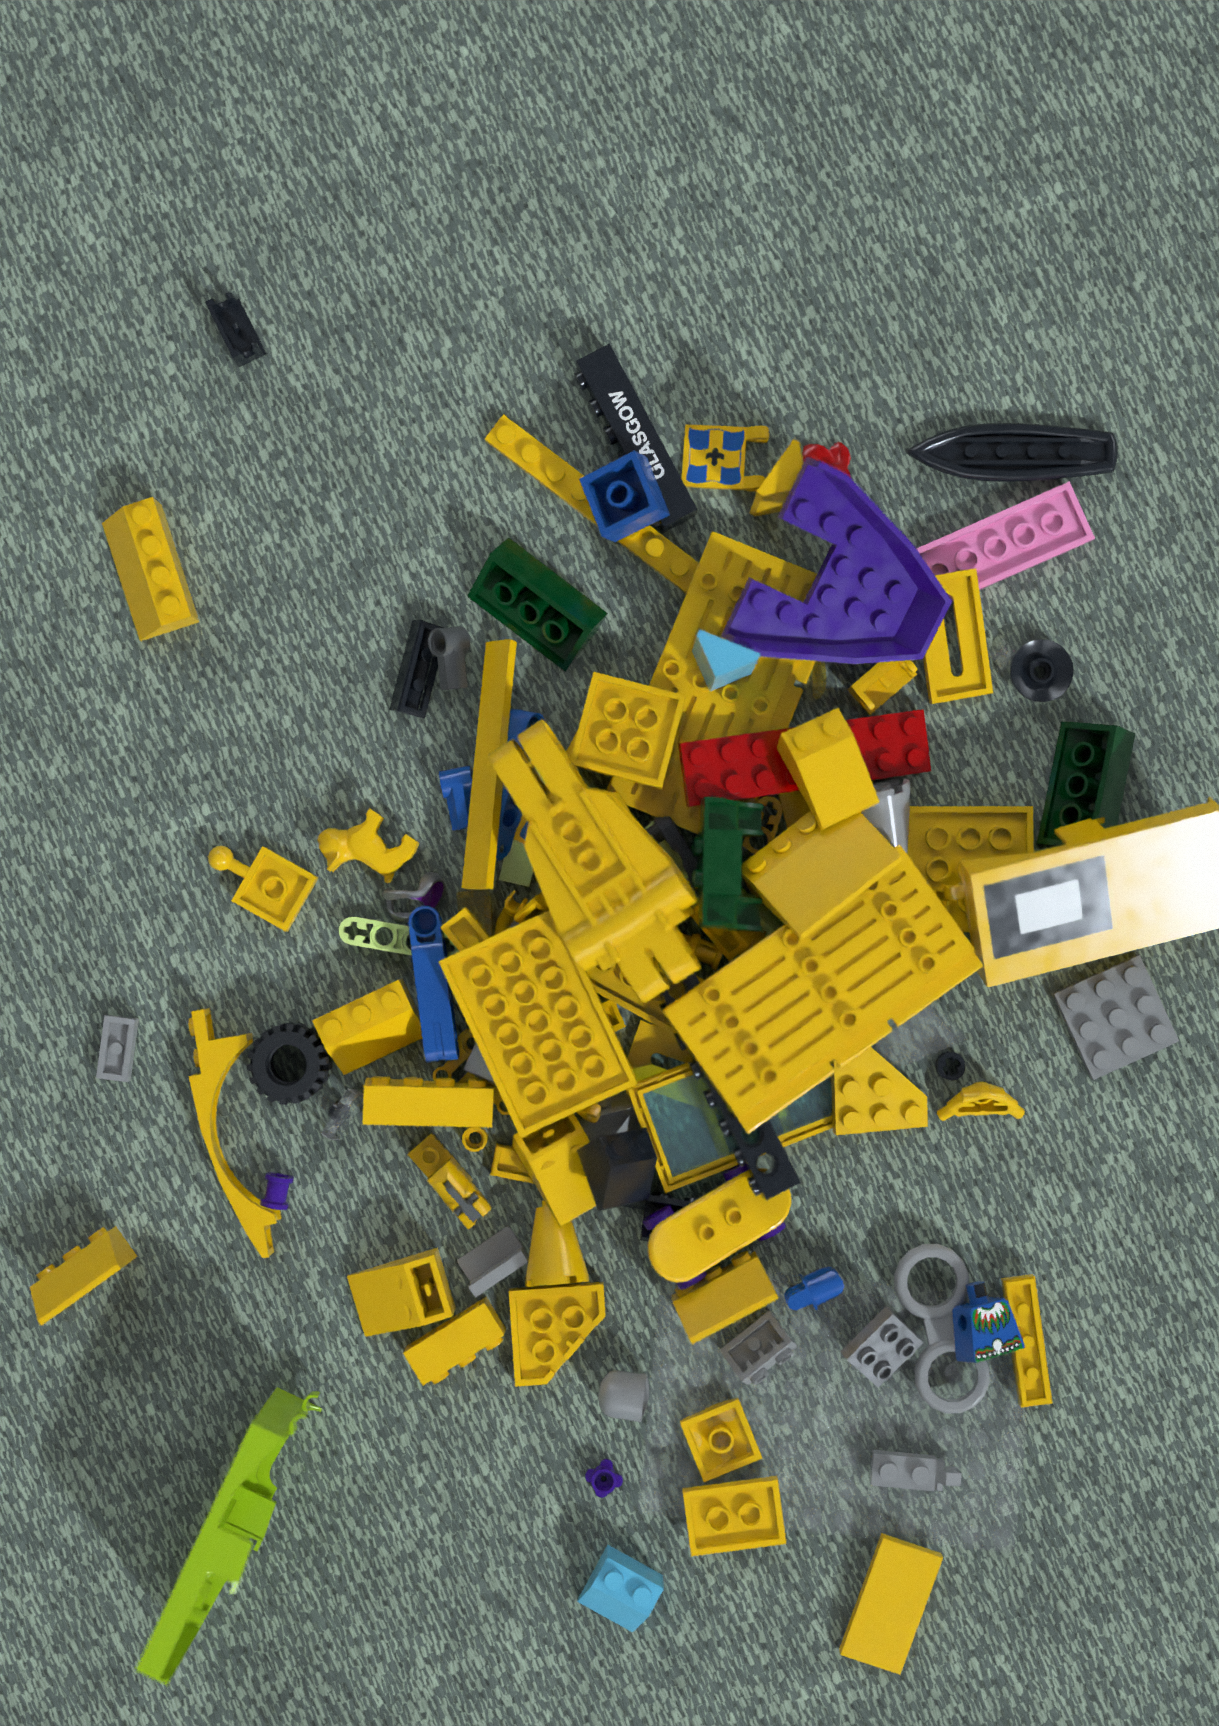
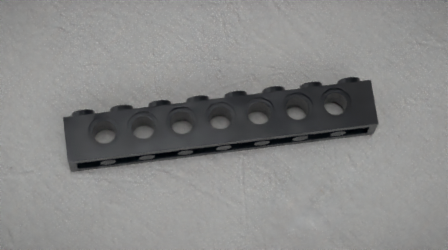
[658,962,801,1201]

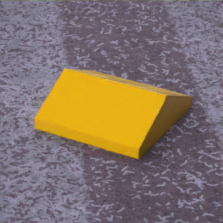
[680,1397,763,1482]

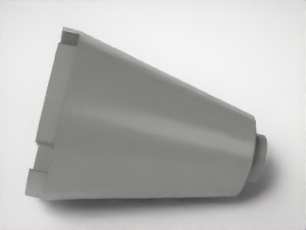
[861,778,911,854]

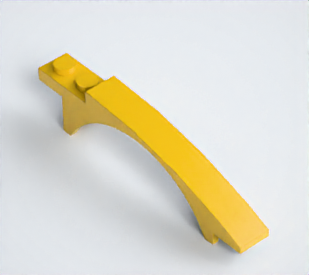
[188,1008,282,1258]

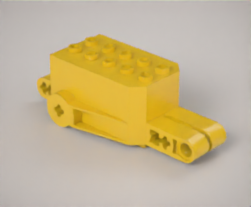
[488,719,701,1003]

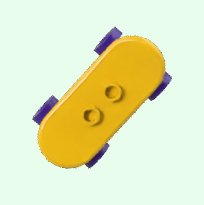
[642,1165,791,1290]

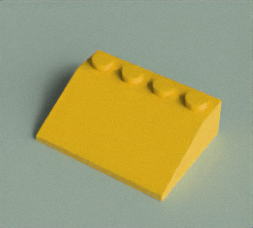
[742,811,903,940]

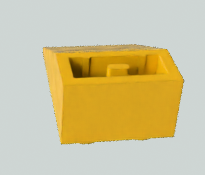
[512,1113,596,1227]
[347,1247,456,1337]

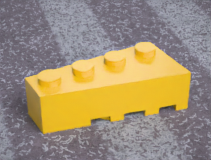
[362,1076,494,1127]

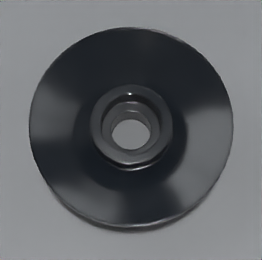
[1010,639,1074,702]

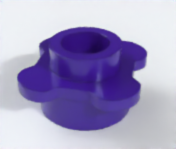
[585,1459,623,1498]

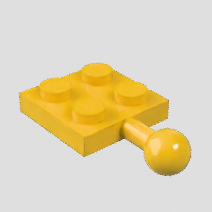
[208,846,319,932]

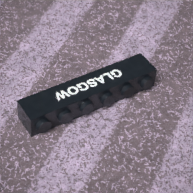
[574,343,697,533]

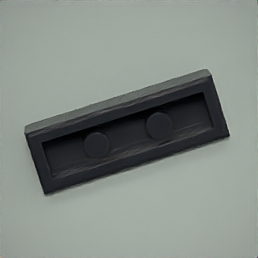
[389,620,444,719]

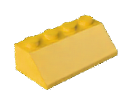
[102,497,200,641]

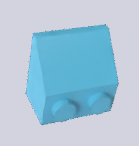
[577,1545,664,1632]

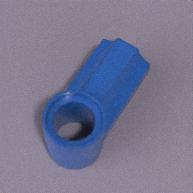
[439,765,473,831]

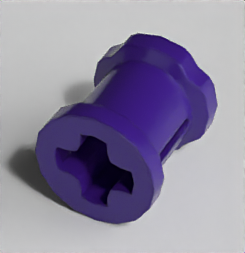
[260,1172,294,1210]

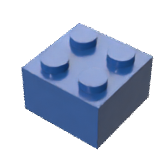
[579,450,670,542]

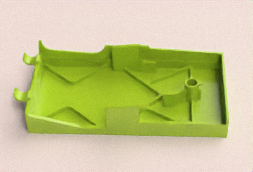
[136,1387,322,1685]

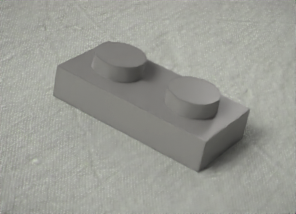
[96,1015,139,1082]

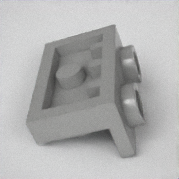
[719,1311,798,1385]

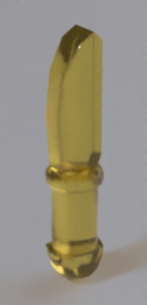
[812,661,827,700]

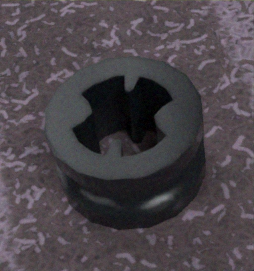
[935,1051,966,1081]

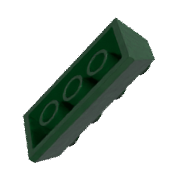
[467,537,608,672]
[1037,721,1135,847]

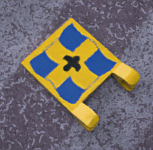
[682,424,769,492]

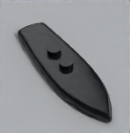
[907,423,1118,482]

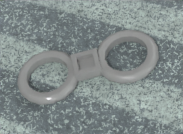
[894,1244,990,1413]

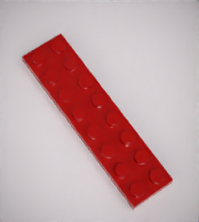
[678,709,931,807]

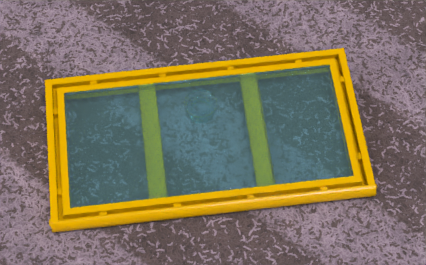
[626,1060,833,1193]

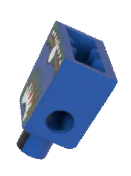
[952,1281,1025,1363]

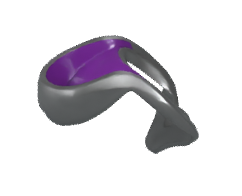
[382,872,445,923]

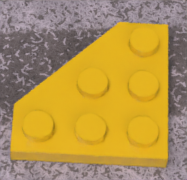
[831,1047,928,1135]
[509,1282,606,1387]

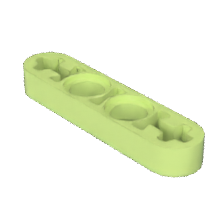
[339,917,459,957]

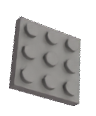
[1052,955,1179,1080]

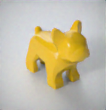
[317,808,420,883]

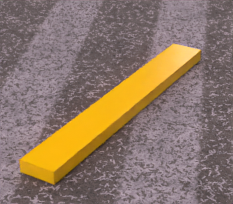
[461,639,517,890]

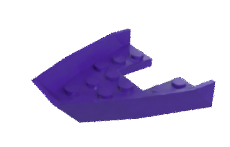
[721,457,952,664]

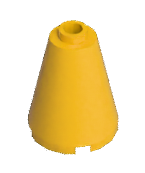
[525,1201,589,1287]

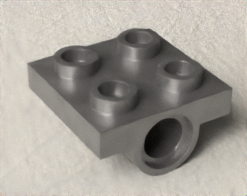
[840,1307,923,1388]

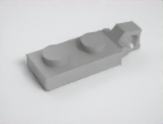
[869,1450,962,1492]

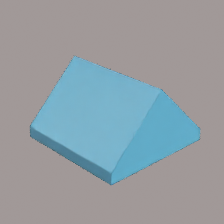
[692,630,760,692]

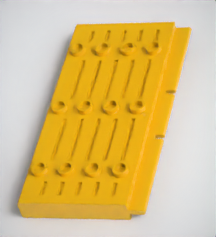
[606,531,817,838]
[661,844,983,1134]

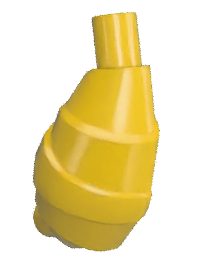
[937,1081,1025,1121]

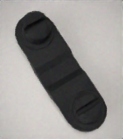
[645,816,697,895]

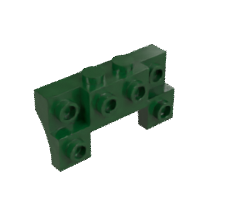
[692,797,763,932]

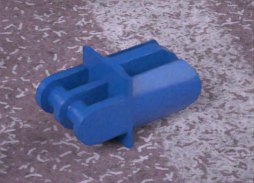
[784,1267,844,1310]

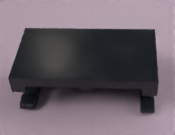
[205,292,267,367]

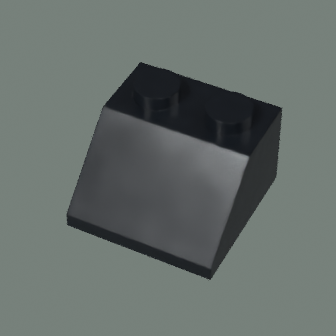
[577,1128,657,1211]

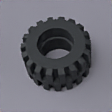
[247,1022,332,1105]

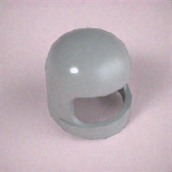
[598,1371,649,1422]

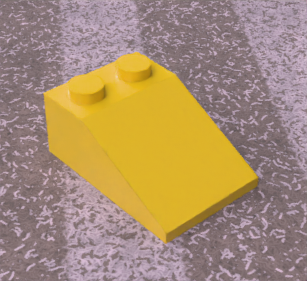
[777,708,879,830]

